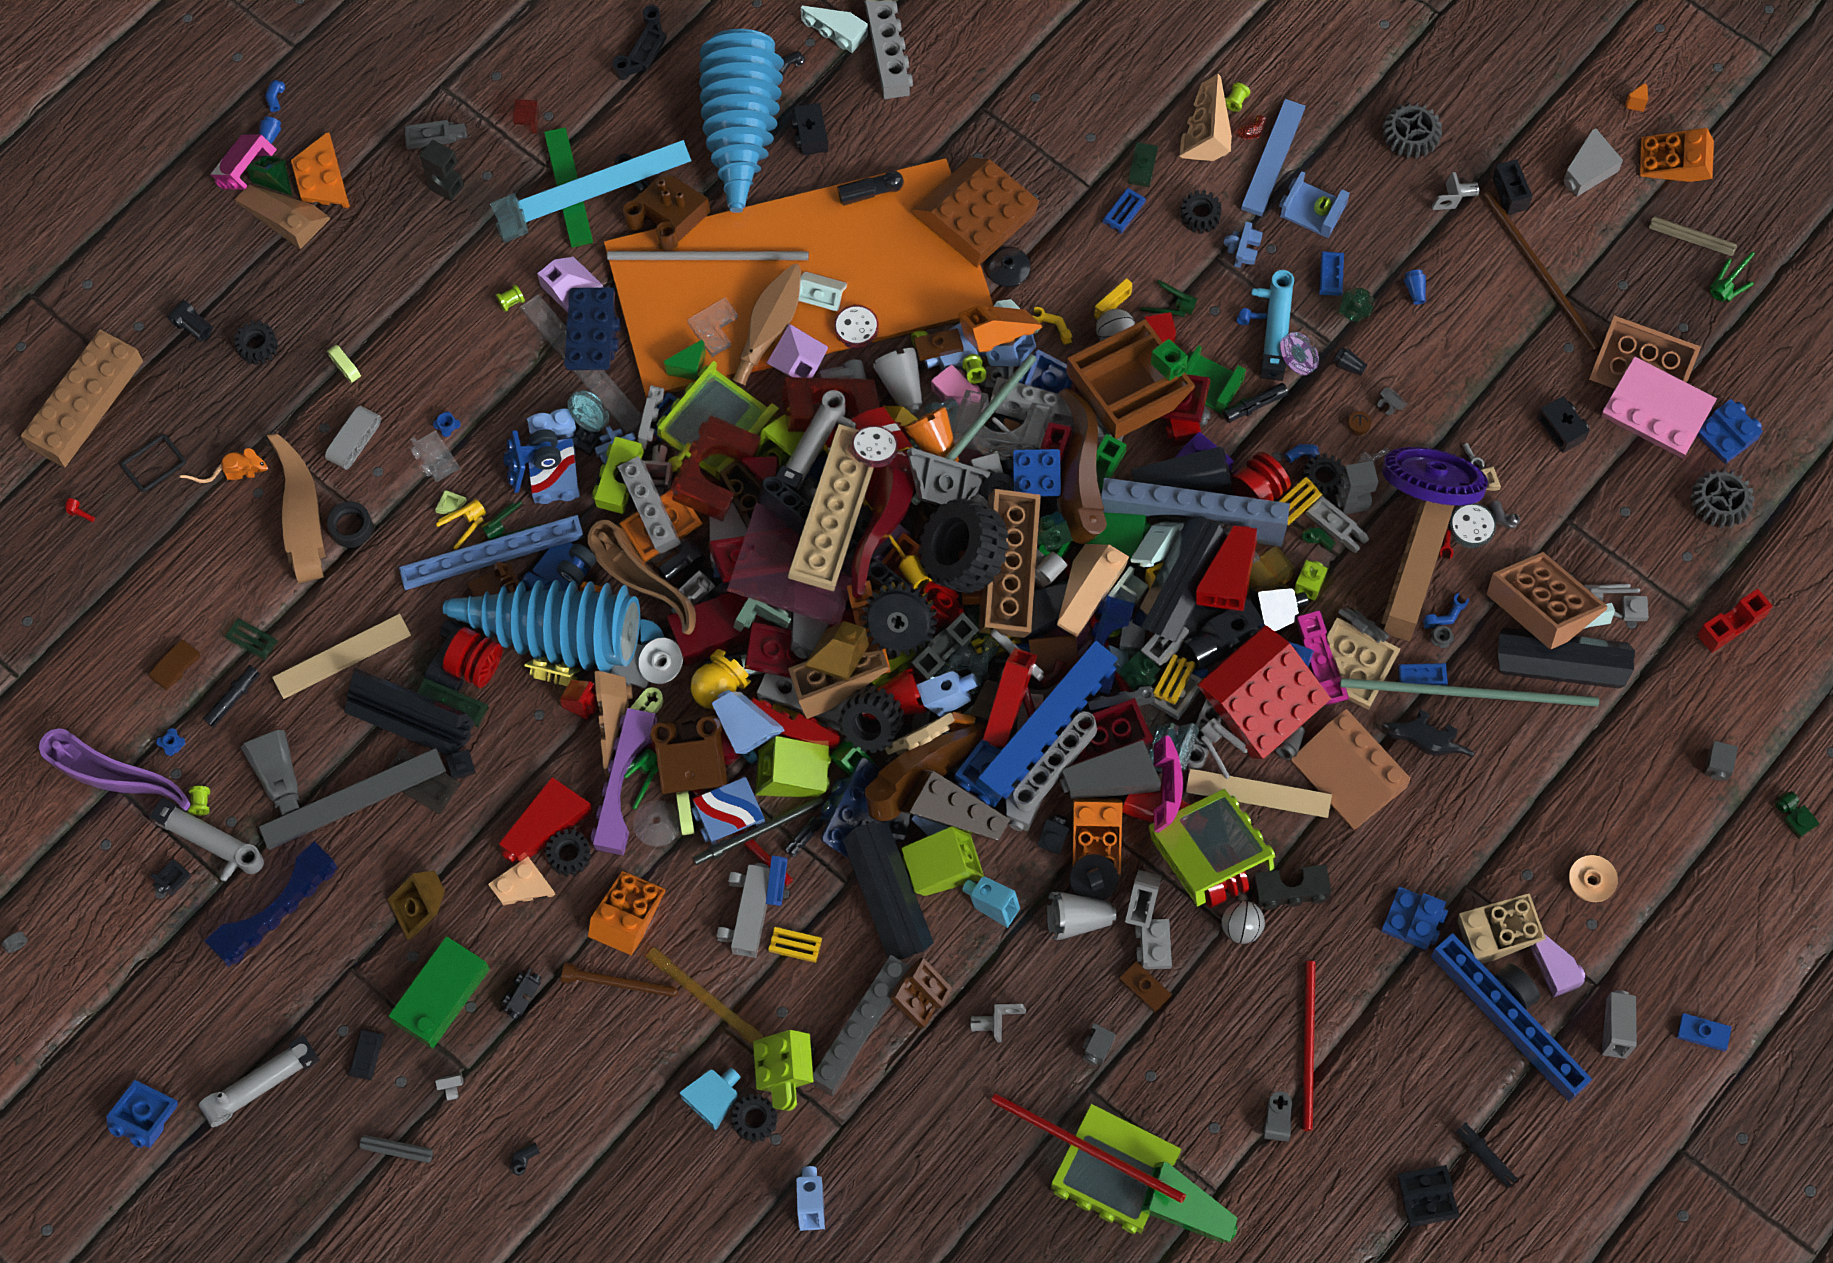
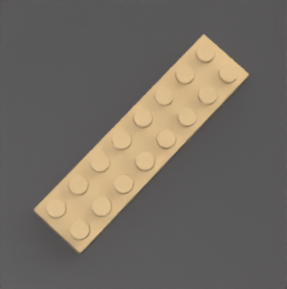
[788,424,876,591]

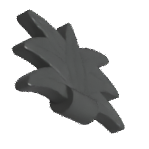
[1338,608,1390,643]

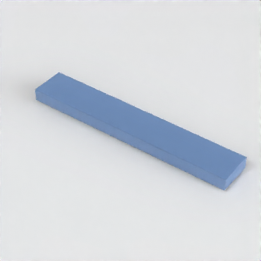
[1241,99,1306,217]

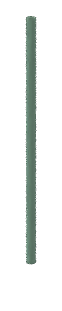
[1340,678,1599,707]

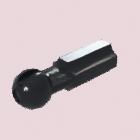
[837,170,904,206]

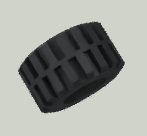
[838,686,904,753]

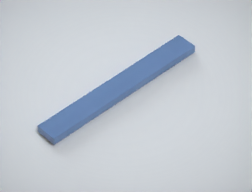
[399,515,584,590]

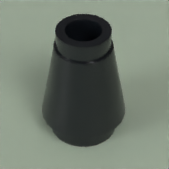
[1332,347,1367,376]

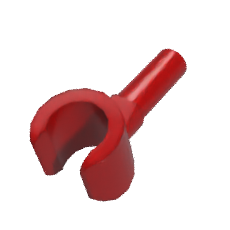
[65,498,95,523]
[1438,530,1454,560]

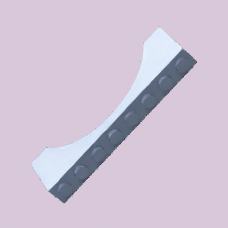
[1101,478,1290,547]

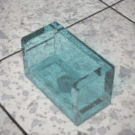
[490,194,529,243]

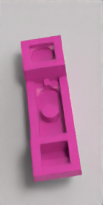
[1297,611,1349,706]
[1154,735,1183,833]

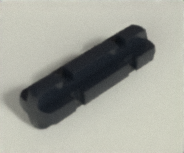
[784,816,822,857]

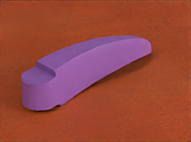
[39,728,190,811]

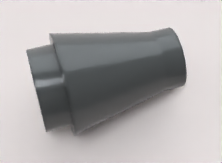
[1275,726,1305,760]

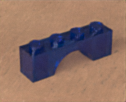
[1088,596,1135,695]

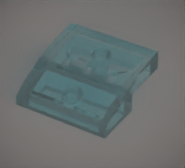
[1149,722,1200,772]

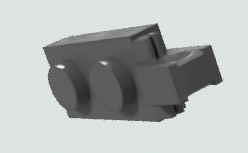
[404,120,467,149]
[1088,686,1155,714]

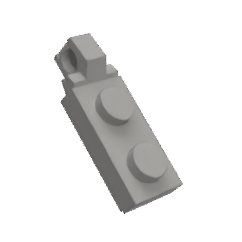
[638,385,664,449]

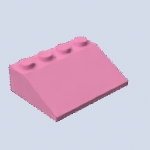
[1601,357,1717,459]

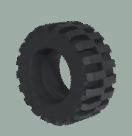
[919,498,1009,593]

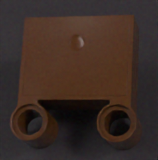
[623,171,710,251]
[650,715,728,794]

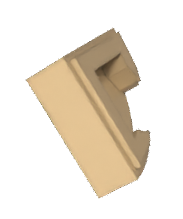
[1481,467,1501,491]

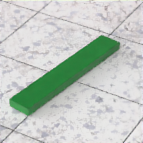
[544,127,593,248]

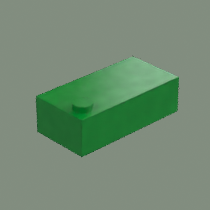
[389,936,490,1050]

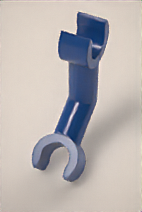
[1423,593,1469,629]

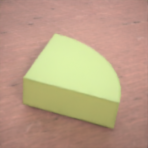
[435,490,467,514]

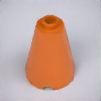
[904,407,959,462]

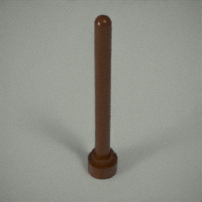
[561,963,678,997]

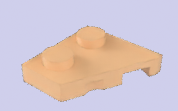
[488,857,555,905]

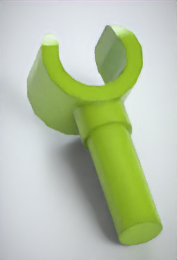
[668,442,692,473]

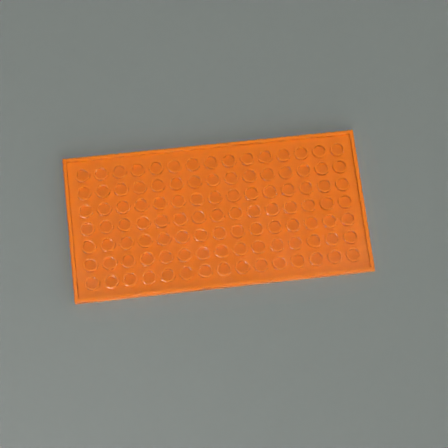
[604,158,994,399]

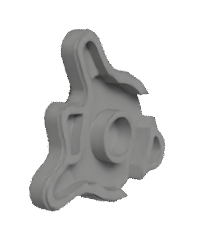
[990,629,1044,682]

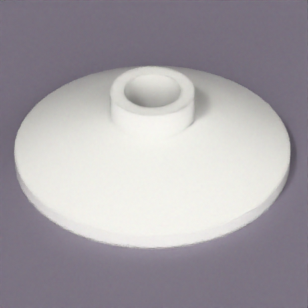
[639,638,683,684]

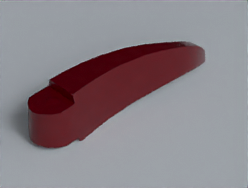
[852,454,915,599]

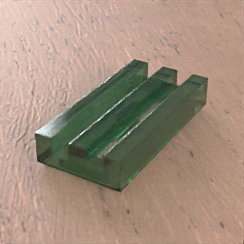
[225,618,278,661]

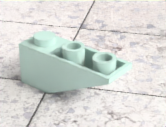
[801,5,868,53]
[1131,521,1184,567]

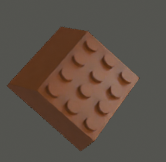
[911,157,1039,267]
[1066,319,1195,439]

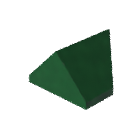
[246,156,292,196]

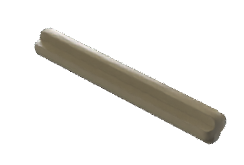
[1649,216,1737,256]

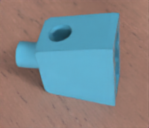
[963,876,1020,928]
[680,1067,741,1130]

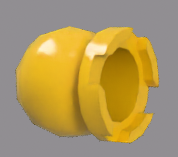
[691,649,751,710]

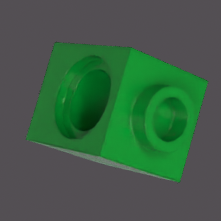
[1151,339,1188,381]

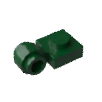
[1775,791,1820,839]

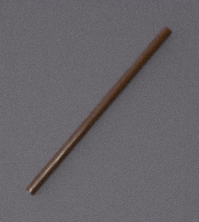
[1483,191,1601,352]

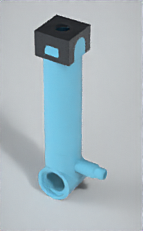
[1252,270,1294,381]

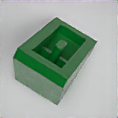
[663,340,706,381]

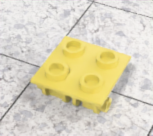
[524,656,581,686]

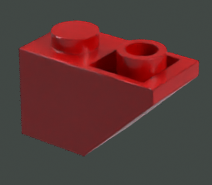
[560,680,598,720]

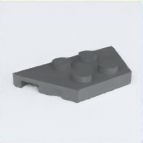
[907,448,990,506]

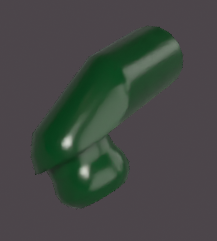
[1301,528,1336,551]

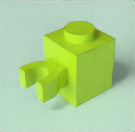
[1294,560,1328,601]

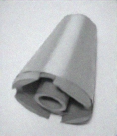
[872,348,922,413]
[1047,891,1116,940]

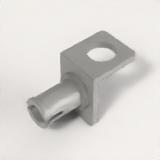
[1432,172,1479,210]
[643,445,673,492]
[971,1004,1026,1043]

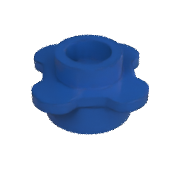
[433,412,461,437]
[156,728,185,756]

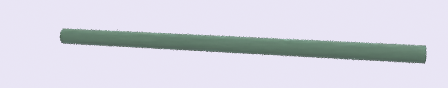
[911,354,1037,505]

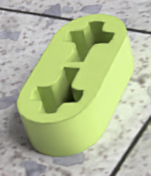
[327,344,361,383]
[630,687,663,714]
[676,791,694,835]

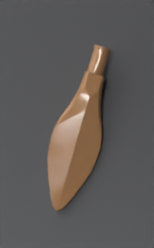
[732,264,801,386]

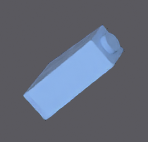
[712,690,784,754]

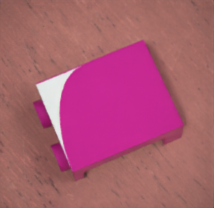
[210,134,277,190]

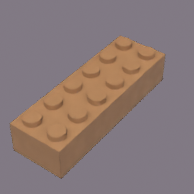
[21,329,143,468]
[978,489,1041,638]
[1381,500,1454,642]

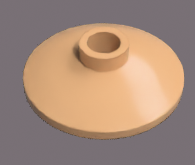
[1569,855,1618,902]

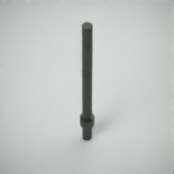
[692,796,824,866]

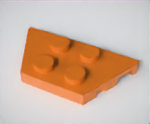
[291,132,350,208]

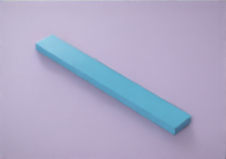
[517,140,691,222]

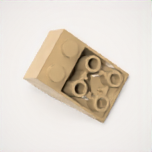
[1457,893,1546,964]

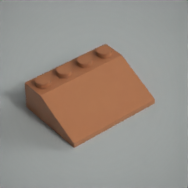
[1589,315,1701,389]
[1487,552,1608,650]
[1290,709,1411,831]

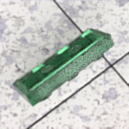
[417,678,489,728]

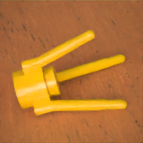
[436,499,486,550]

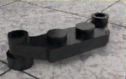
[612,5,667,80]

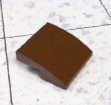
[1028,634,1079,689]
[889,958,953,1028]

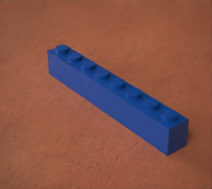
[975,641,1118,803]
[1431,933,1592,1102]

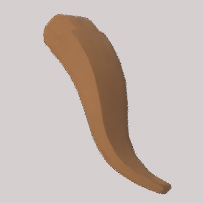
[267,434,326,584]
[588,520,696,635]

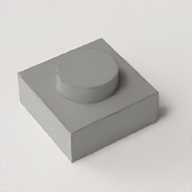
[1622,596,1649,621]

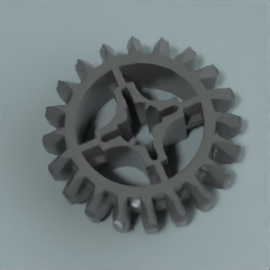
[1382,102,1442,159]
[1690,467,1755,529]

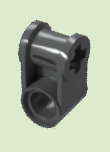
[1264,1091,1292,1142]

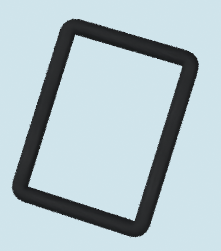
[121,434,186,492]

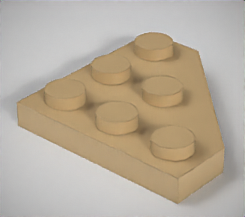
[1327,618,1400,710]
[885,712,955,755]

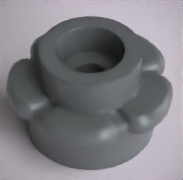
[1431,626,1454,648]

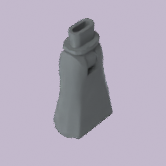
[241,730,300,816]

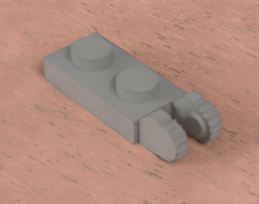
[1305,496,1369,553]

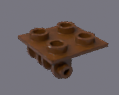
[468,561,520,597]

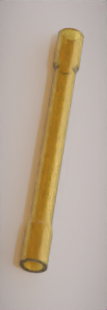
[646,947,766,1045]

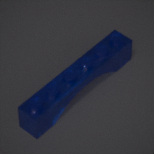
[205,841,338,967]

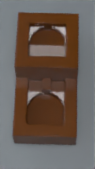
[149,640,200,691]

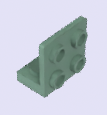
[733,595,791,632]

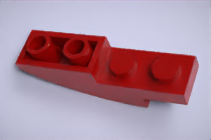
[752,698,840,748]

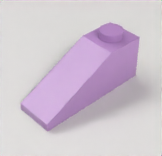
[1530,934,1585,998]

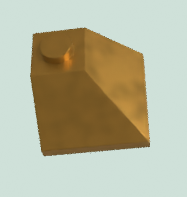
[805,621,869,681]
[387,870,445,940]

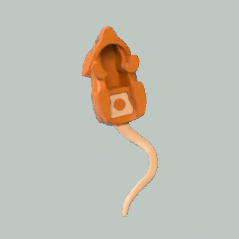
[180,448,268,483]

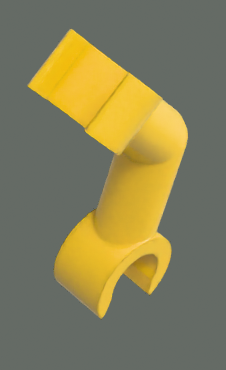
[1033,307,1072,345]

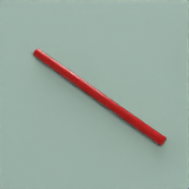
[1302,961,1316,1131]

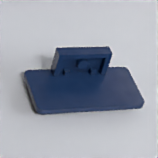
[564,287,620,370]
[819,758,882,859]

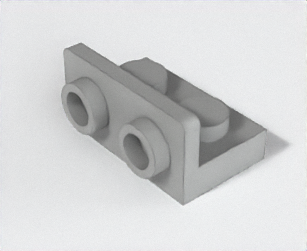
[1135,919,1172,969]

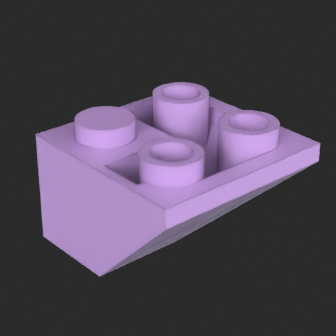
[537,257,603,312]
[767,324,828,386]

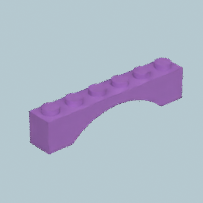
[591,708,657,856]

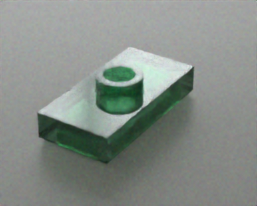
[1128,142,1158,188]

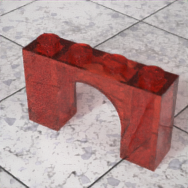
[782,377,880,432]
[670,415,761,522]

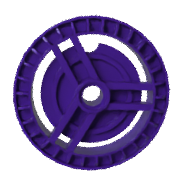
[1381,447,1488,506]

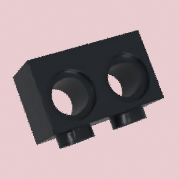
[1492,159,1533,215]

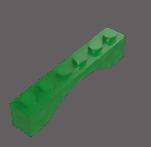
[1038,434,1127,559]

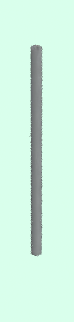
[607,251,809,260]

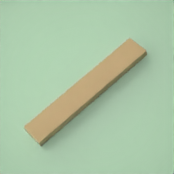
[272,614,411,699]
[1186,769,1332,818]

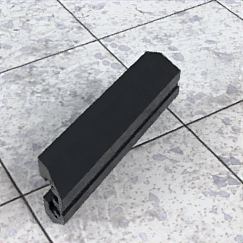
[1132,516,1227,642]
[1498,627,1635,689]
[344,667,474,756]
[843,821,934,959]

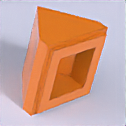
[1625,84,1648,112]

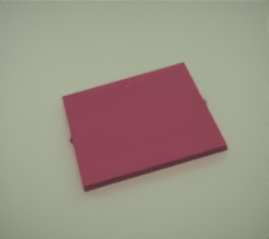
[727,503,852,625]

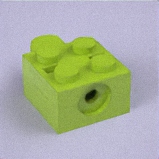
[753,1030,813,1111]

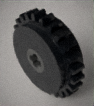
[862,581,938,656]

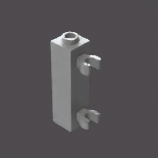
[717,863,770,958]

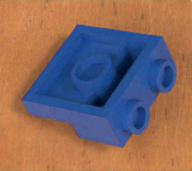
[1018,349,1072,394]
[1697,399,1763,464]
[955,738,1001,807]
[1381,886,1448,951]
[106,1080,178,1148]

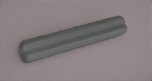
[360,1135,433,1163]

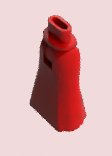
[1122,785,1209,836]

